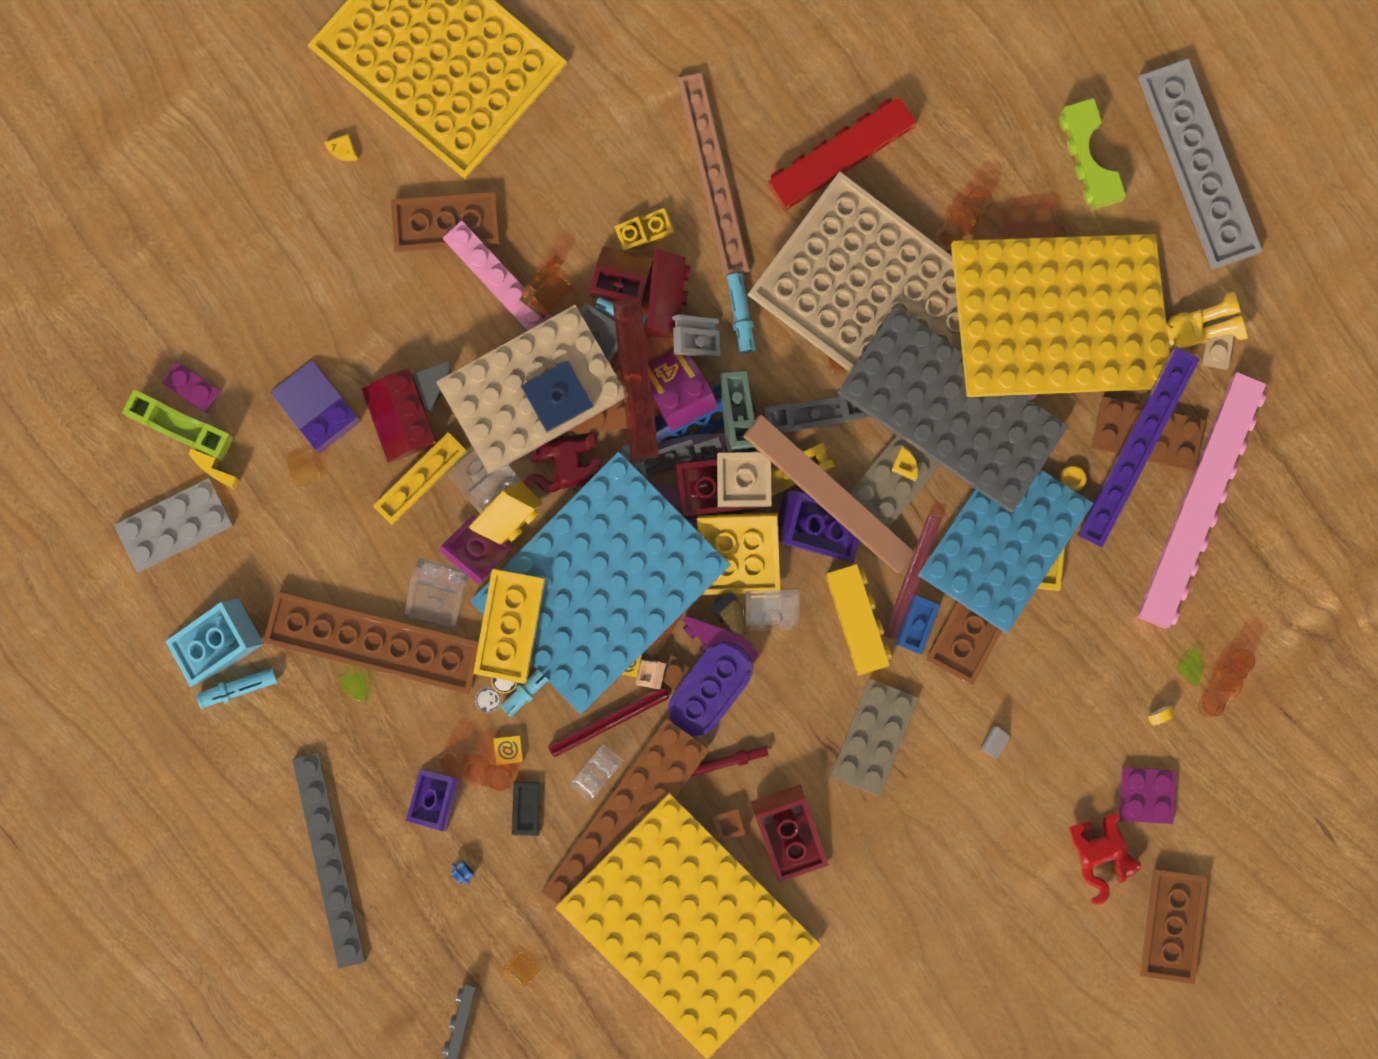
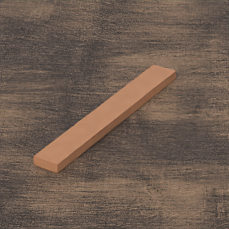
[677,72,750,278]
[743,415,915,573]

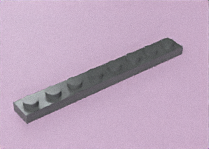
[292,753,366,969]

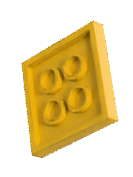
[697,513,781,595]

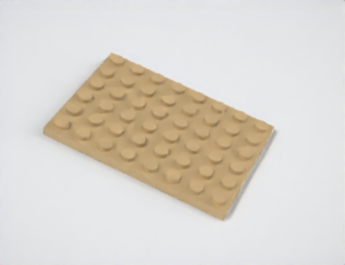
[748,171,962,372]

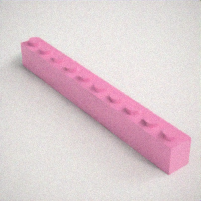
[1136,372,1267,629]

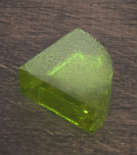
[1175,650,1202,687]
[339,675,367,702]

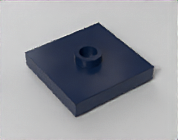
[521,360,593,433]

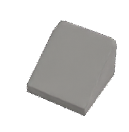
[981,726,1010,759]

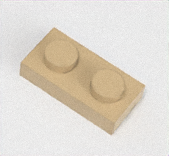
[1201,316,1234,370]

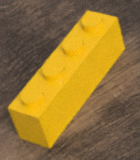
[826,564,892,676]

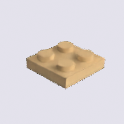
[717,452,771,507]

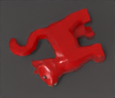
[1068,813,1141,905]

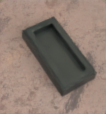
[512,782,541,836]

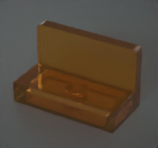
[519,255,573,318]

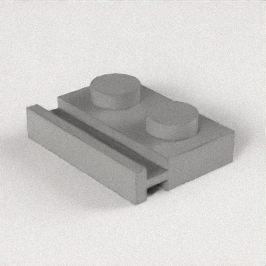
[672,315,721,358]

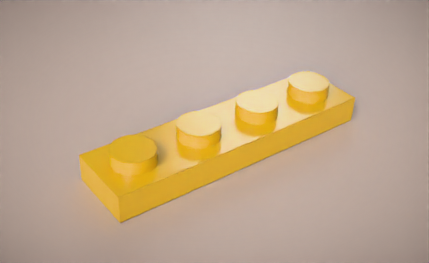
[373,432,467,526]

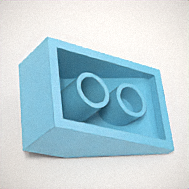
[165,598,264,687]

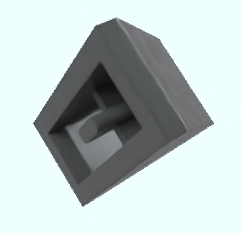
[412,361,454,415]

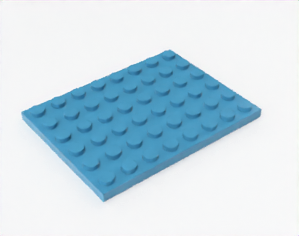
[470,452,731,714]

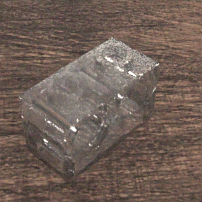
[569,744,624,803]

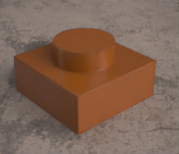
[662,655,691,691]
[712,809,746,842]

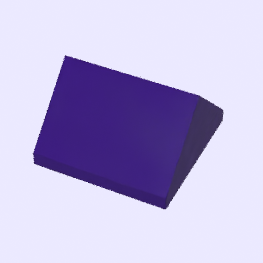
[406,769,460,831]

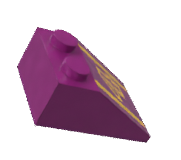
[636,350,718,432]

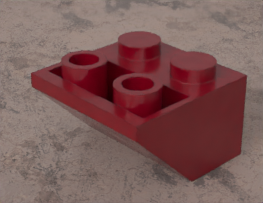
[590,246,653,309]

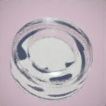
[475,687,502,713]

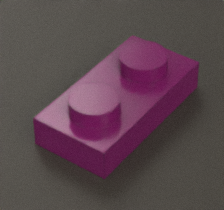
[162,362,221,413]

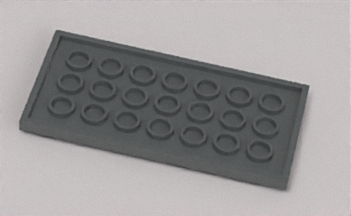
[837,306,1068,513]

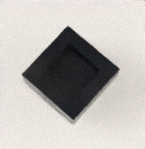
[711,592,742,623]

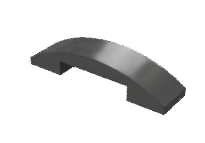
[763,396,871,433]
[628,434,723,480]

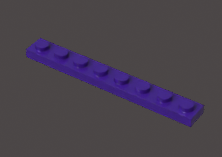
[1077,346,1200,547]

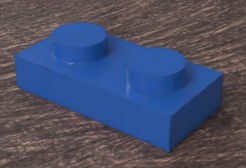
[895,595,940,655]

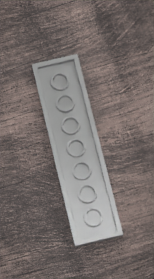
[1138,59,1262,270]

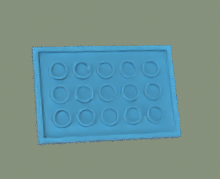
[918,470,1093,634]

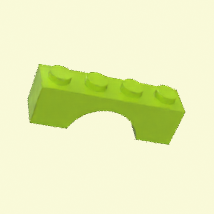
[1059,98,1126,211]
[122,389,234,461]

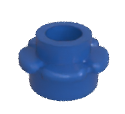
[451,859,475,884]

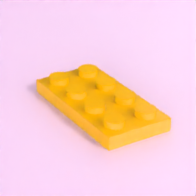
[473,569,546,684]

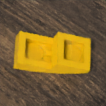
[189,449,240,490]

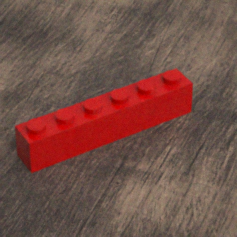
[768,97,916,212]

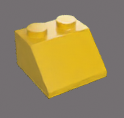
[469,481,543,544]

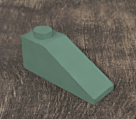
[720,371,757,453]

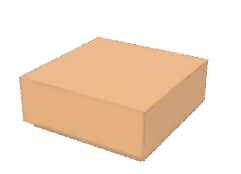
[635,659,666,690]

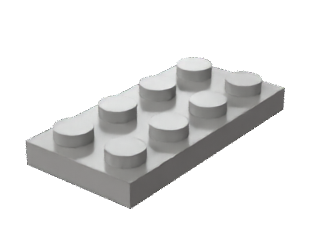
[114,478,233,573]

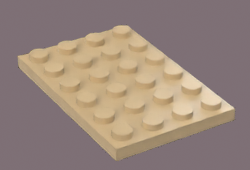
[436,305,628,475]

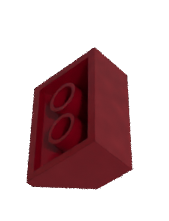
[647,249,690,339]
[362,368,436,463]

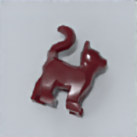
[522,433,600,492]

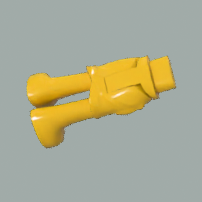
[1166,291,1248,349]

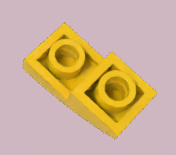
[615,208,675,251]

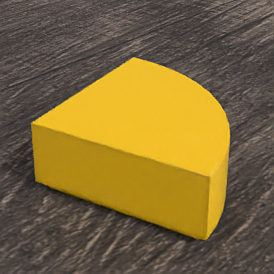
[324,133,358,161]
[891,446,918,481]

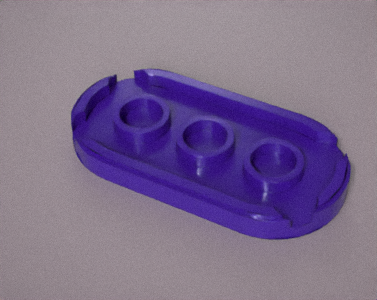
[669,642,753,736]

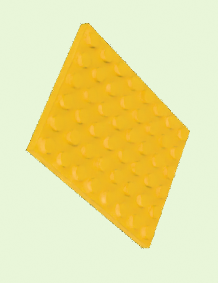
[308,0,567,180]
[951,234,1170,397]
[555,793,821,1059]

